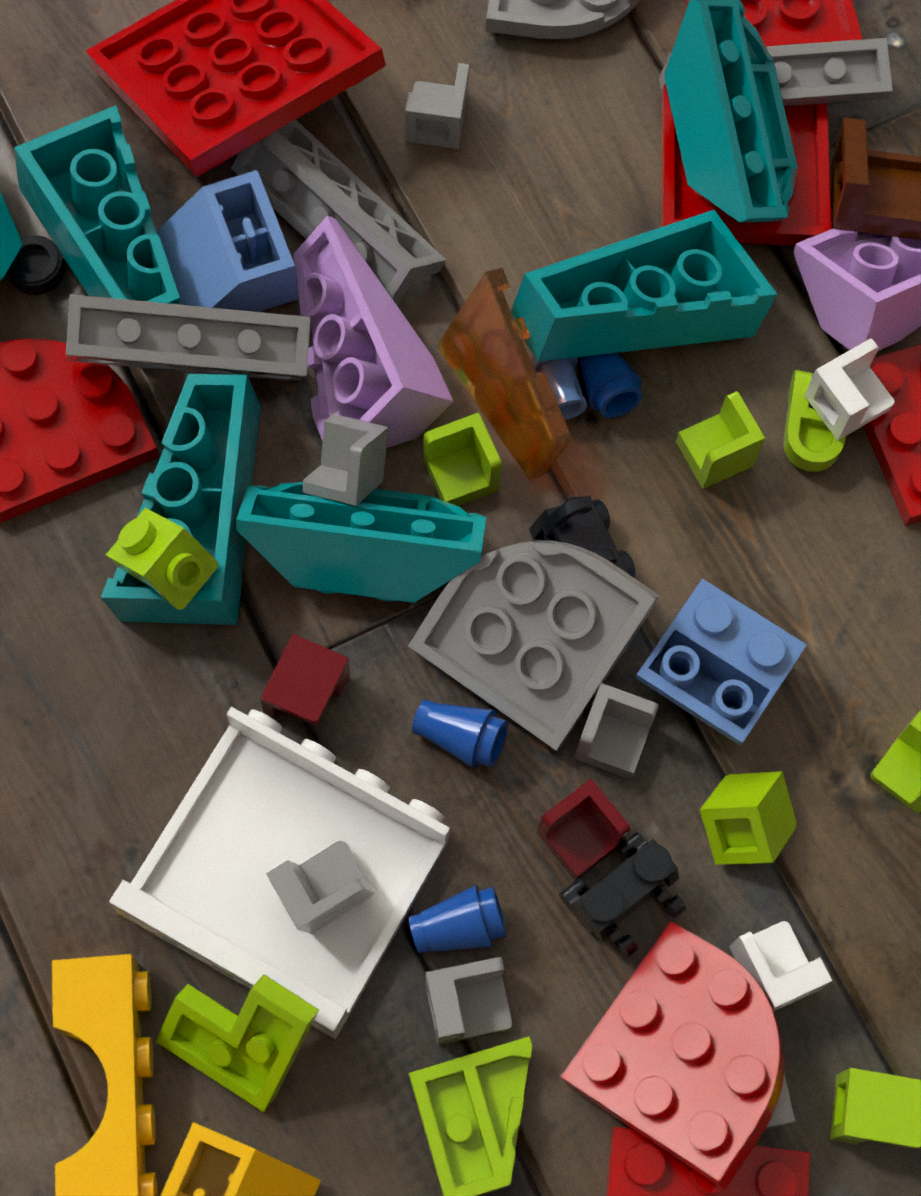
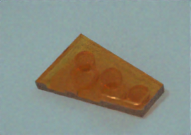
[437,268,572,480]

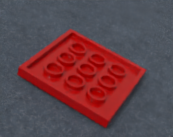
[85,0,386,177]

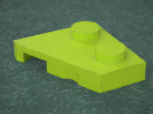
[409,1037,532,1196]

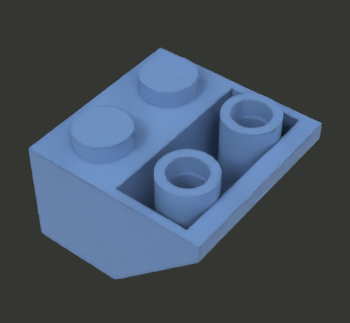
[156,170,298,312]
[635,578,807,746]

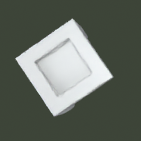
[804,338,894,441]
[729,921,832,1011]

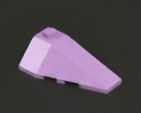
[294,216,454,448]
[793,228,921,351]

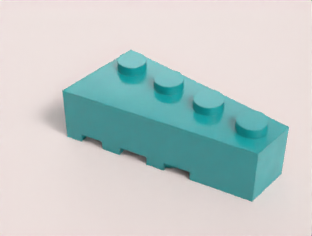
[14,105,180,305]
[508,210,778,362]
[100,374,261,625]

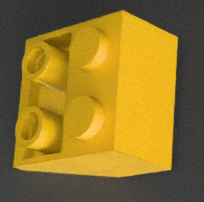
[161,1122,321,1196]

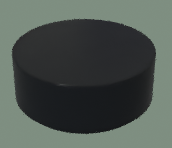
[7,235,65,295]

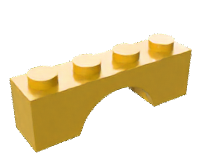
[52,954,158,1196]

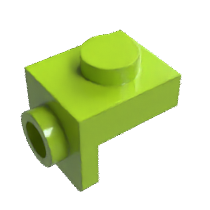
[106,508,218,610]

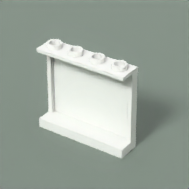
[109,707,450,1040]

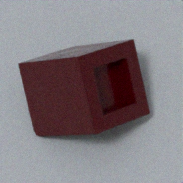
[260,634,350,725]
[537,779,631,881]

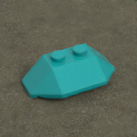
[664,0,798,222]
[236,482,487,603]

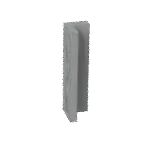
[659,38,893,115]
[231,119,446,306]
[66,294,311,382]

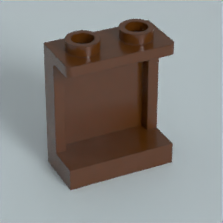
[832,118,921,240]

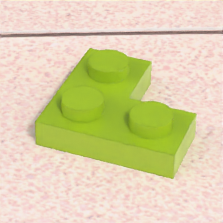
[156,974,319,1112]

